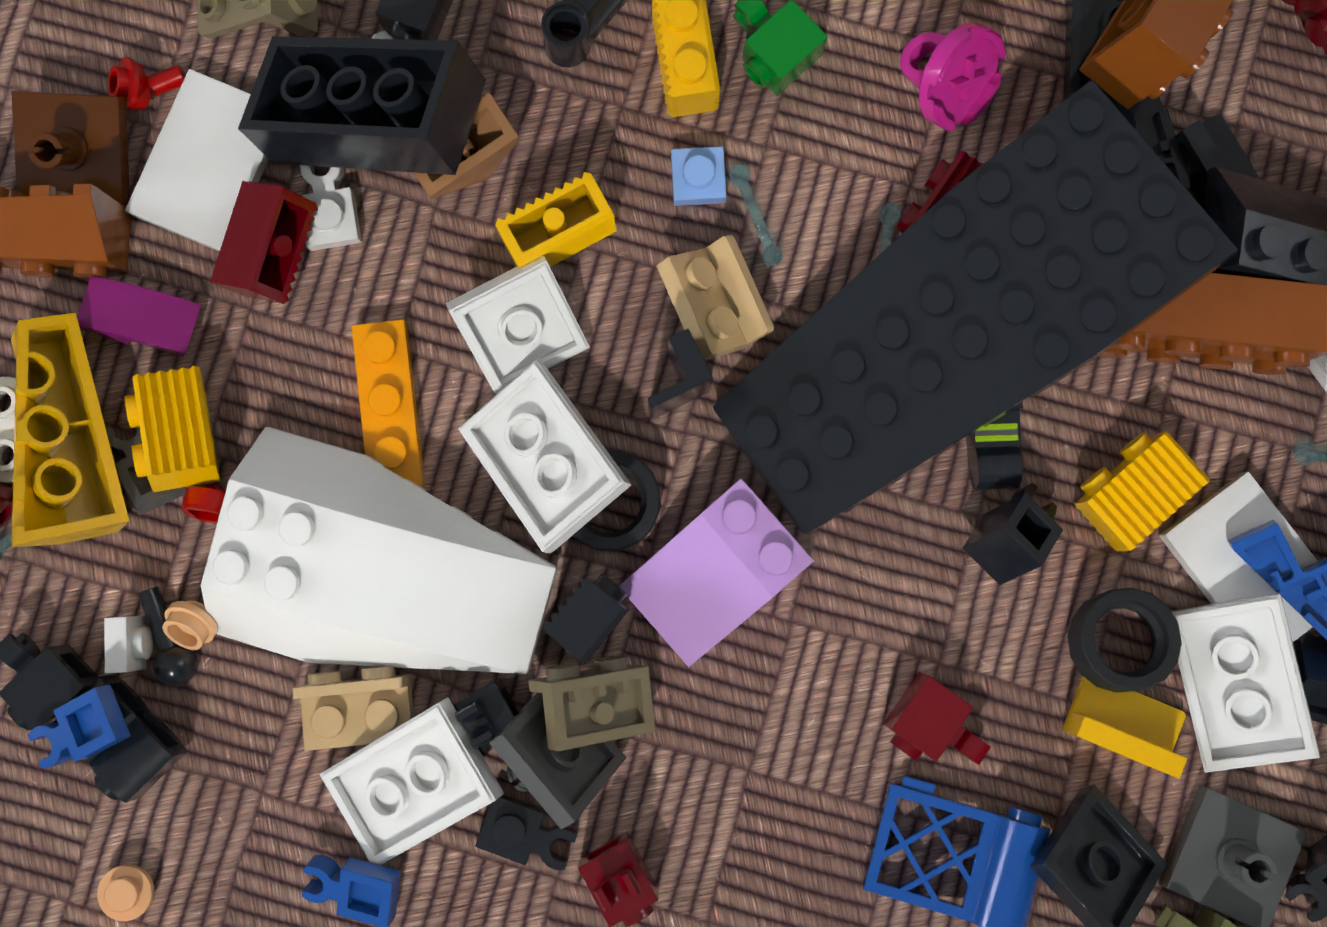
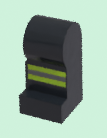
[966,401,1023,490]

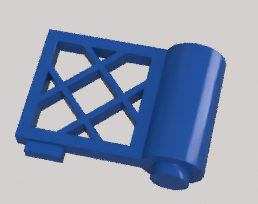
[863,775,1051,927]

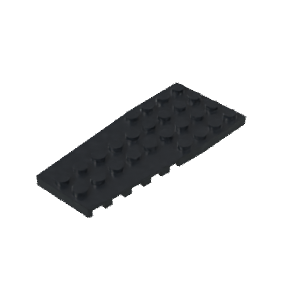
[713,80,1238,535]

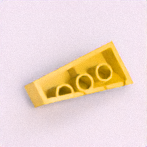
[11,313,129,547]

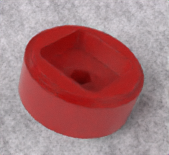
[181,484,226,524]

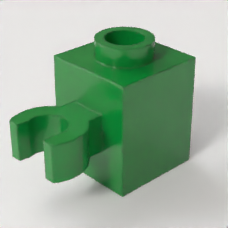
[733,0,828,96]

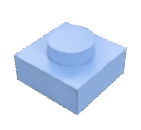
[671,146,726,206]

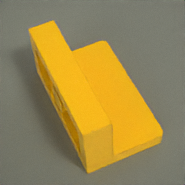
[1062,676,1188,779]

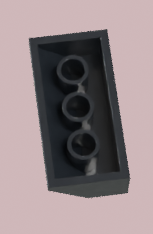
[1203,167,1327,285]

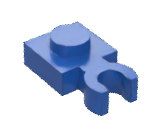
[28,685,131,768]
[302,855,401,927]

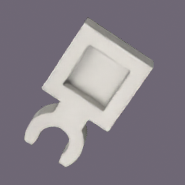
[300,165,362,251]

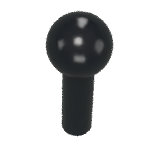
[137,586,198,686]

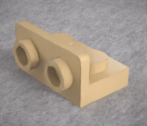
[656,235,774,361]
[292,666,414,751]

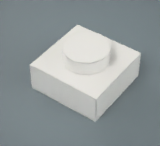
[104,616,153,673]

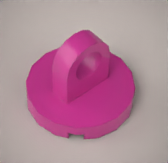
[900,22,1006,131]

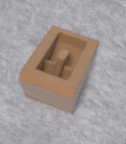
[413,92,520,199]

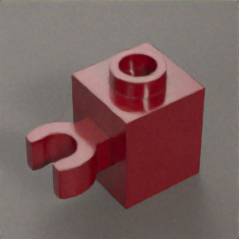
[883,672,991,765]
[578,831,659,927]

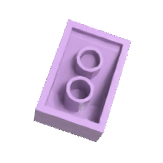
[619,479,814,667]

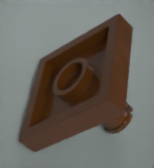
[11,91,130,205]

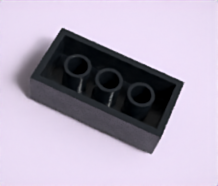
[238,36,486,175]

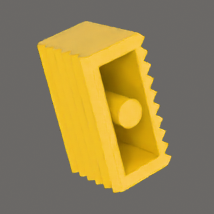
[652,0,721,117]
[495,172,617,268]
[125,366,220,492]
[1074,431,1210,552]

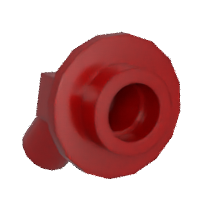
[108,57,186,111]

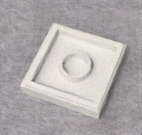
[446,256,590,395]

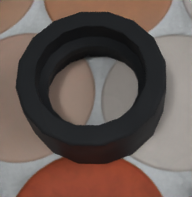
[573,450,660,551]
[1067,587,1182,693]

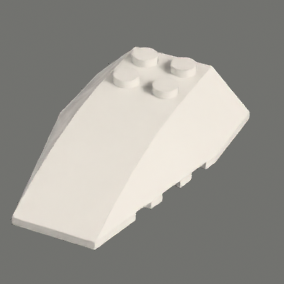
[200,427,558,674]

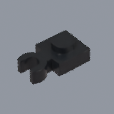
[475,794,578,870]

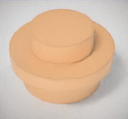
[162,600,218,650]
[97,864,154,921]

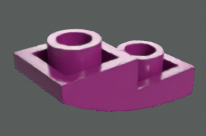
[77,276,201,357]

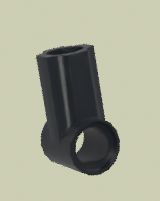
[541,0,628,68]

